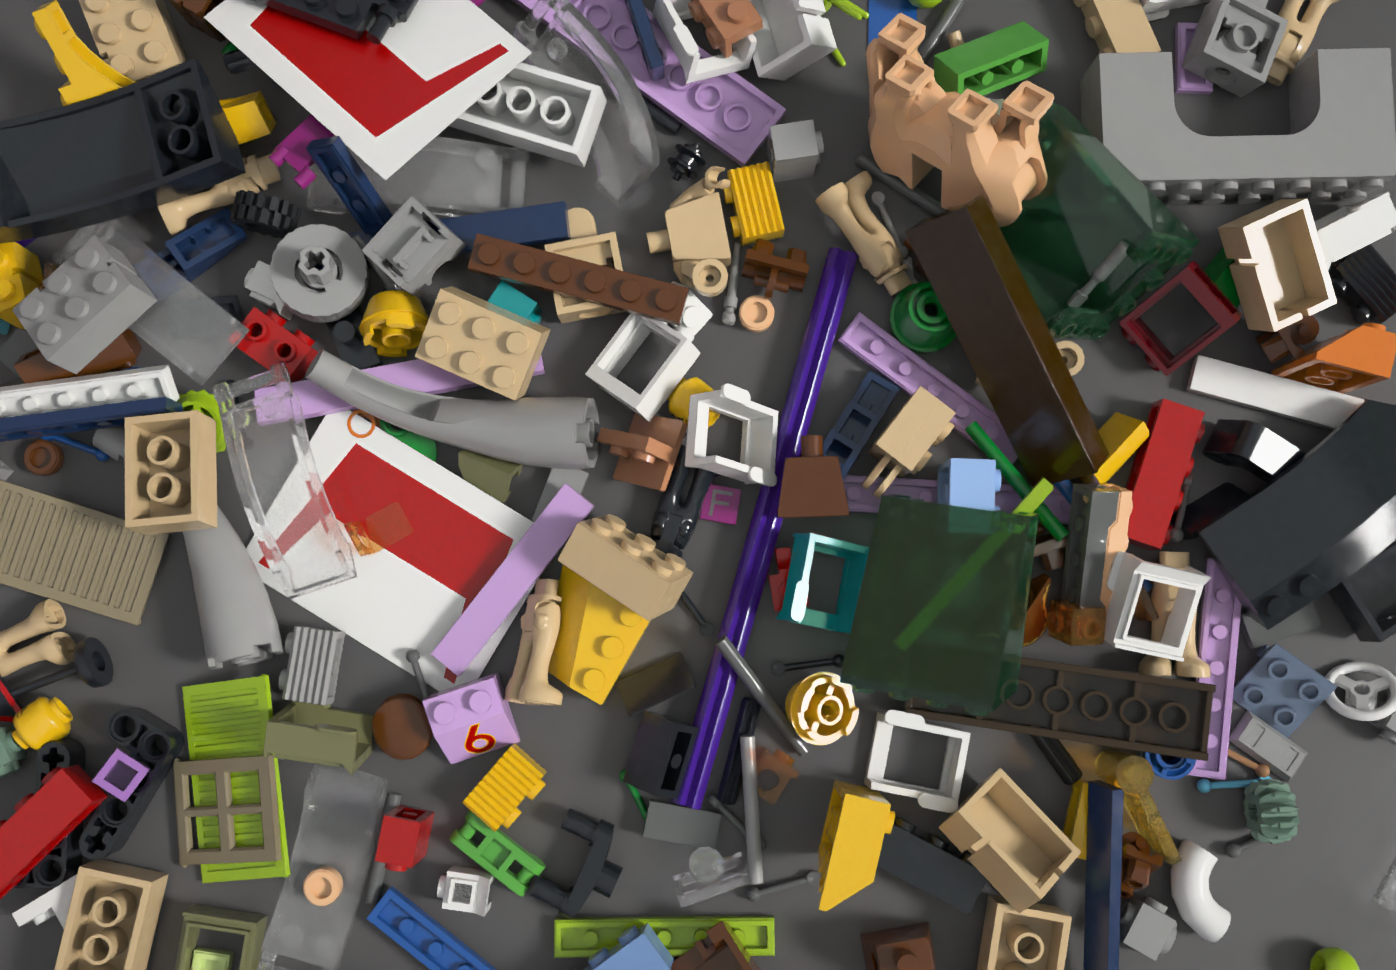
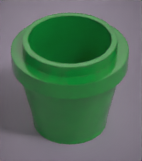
[889,282,956,354]

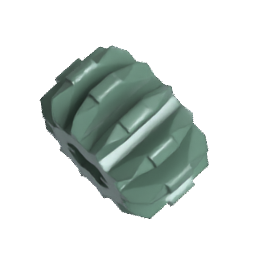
[1242,779,1300,844]

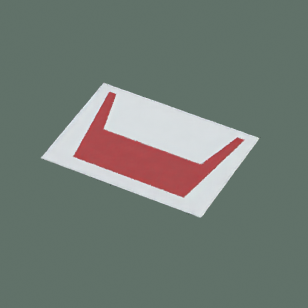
[204,0,532,181]
[246,410,540,692]

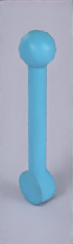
[1197,776,1273,793]

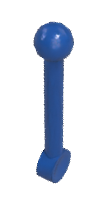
[41,434,110,462]

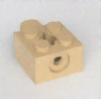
[544,208,624,324]
[861,386,956,499]

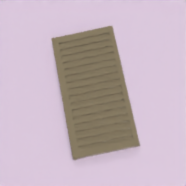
[0,479,171,626]

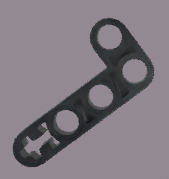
[1202,419,1306,483]
[79,708,184,860]
[13,738,86,888]

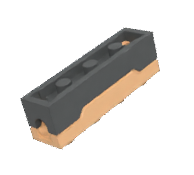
[1058,484,1133,636]

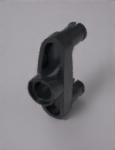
[530,808,623,920]

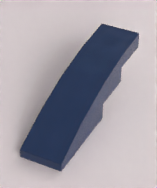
[135,207,247,310]
[823,370,900,481]

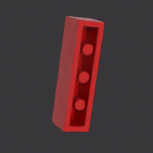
[1125,398,1205,551]
[0,764,108,900]

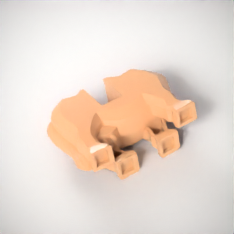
[866,13,1054,227]

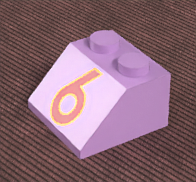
[422,672,521,764]

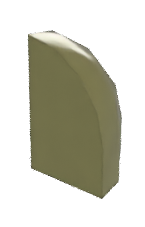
[458,449,523,503]

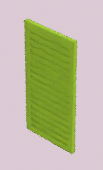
[182,674,290,883]

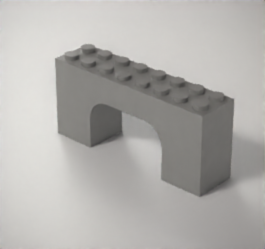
[1080,48,1396,207]

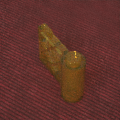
[1095,748,1182,865]

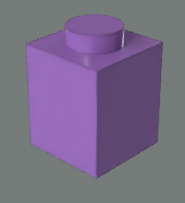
[92,748,150,802]

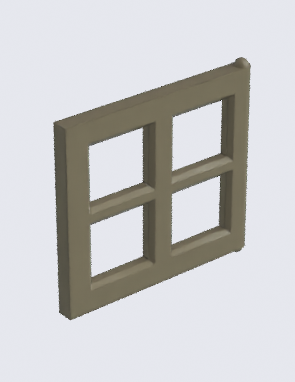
[172,754,282,868]

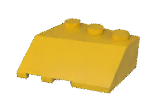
[548,564,651,705]
[818,779,895,911]

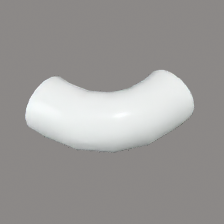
[1170,838,1231,943]

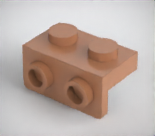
[688,0,763,58]

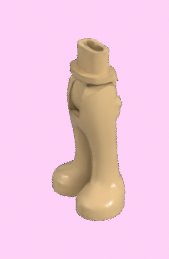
[1266,0,1340,86]
[158,154,281,237]
[815,171,913,296]
[1138,551,1210,678]
[504,579,563,706]
[0,599,76,677]

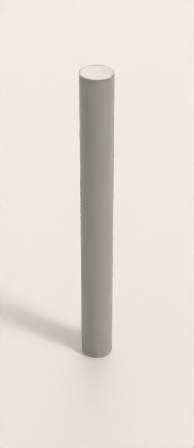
[740,734,763,884]

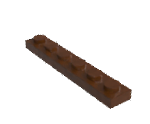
[467,233,689,326]

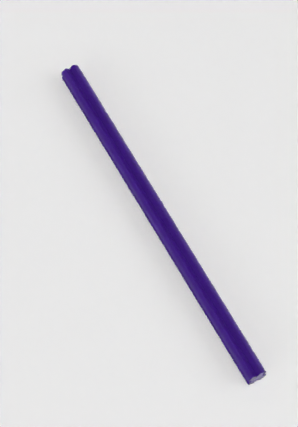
[671,247,858,810]

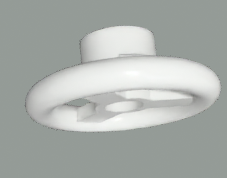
[1325,661,1396,721]

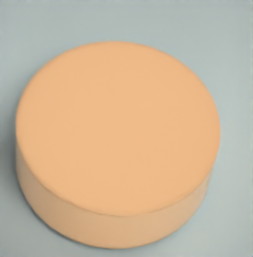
[739,295,774,333]
[303,866,343,906]

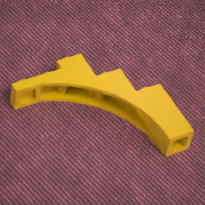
[32,0,276,145]

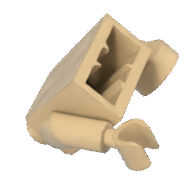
[646,166,731,297]

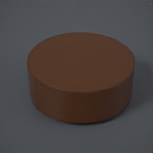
[23,440,64,476]

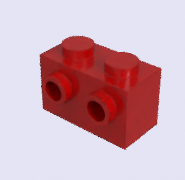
[229,307,318,383]

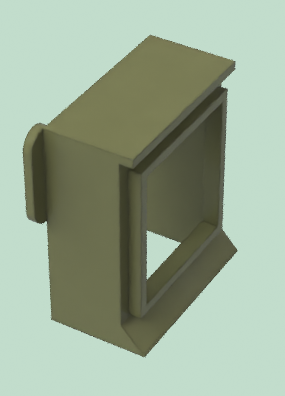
[263,701,374,776]
[175,903,268,970]

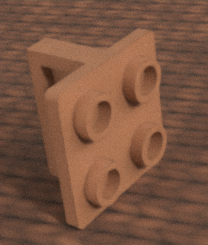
[597,413,688,492]

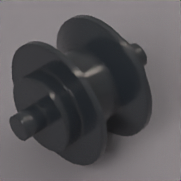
[667,142,706,181]

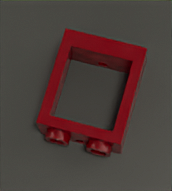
[1119,260,1242,377]

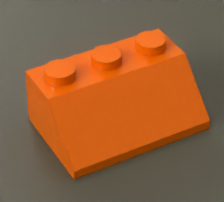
[1271,323,1396,394]

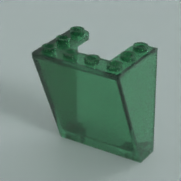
[946,103,1200,340]
[840,494,1039,716]

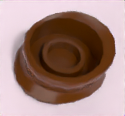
[372,693,433,760]

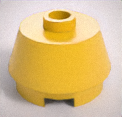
[359,290,429,357]
[785,672,859,745]

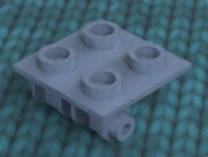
[1233,642,1337,738]

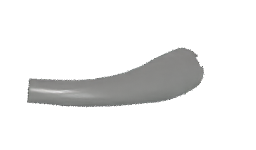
[305,349,599,469]
[93,426,284,669]

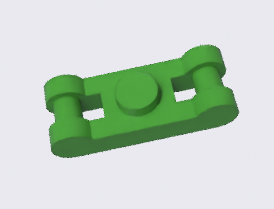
[449,810,546,897]

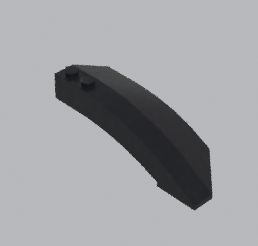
[0,58,246,244]
[1196,398,1396,630]

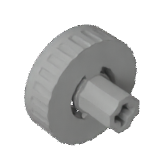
[270,224,369,323]

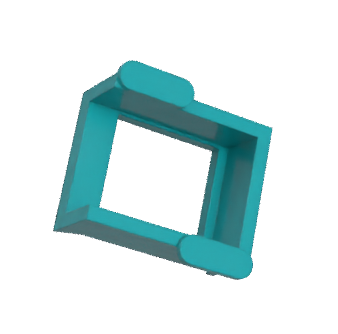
[776,533,880,634]

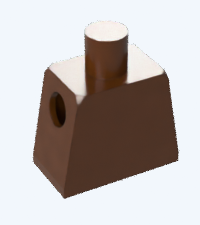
[778,435,850,518]
[860,922,936,970]

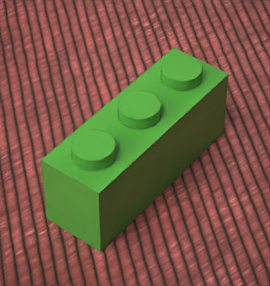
[934,21,1049,96]

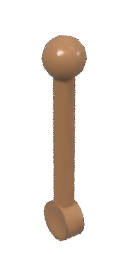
[1228,749,1270,778]

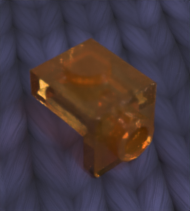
[1046,599,1106,646]

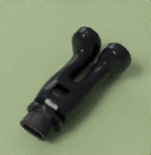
[651,444,720,557]

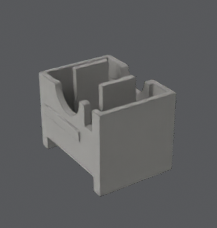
[361,196,466,298]

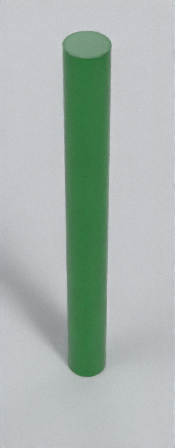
[965,421,1069,542]

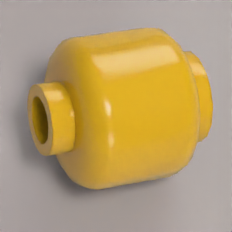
[667,377,720,428]
[12,697,73,751]

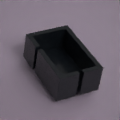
[1328,540,1396,642]

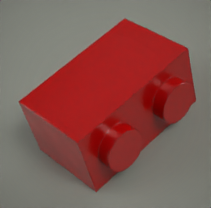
[374,805,435,872]

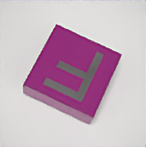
[700,484,741,525]

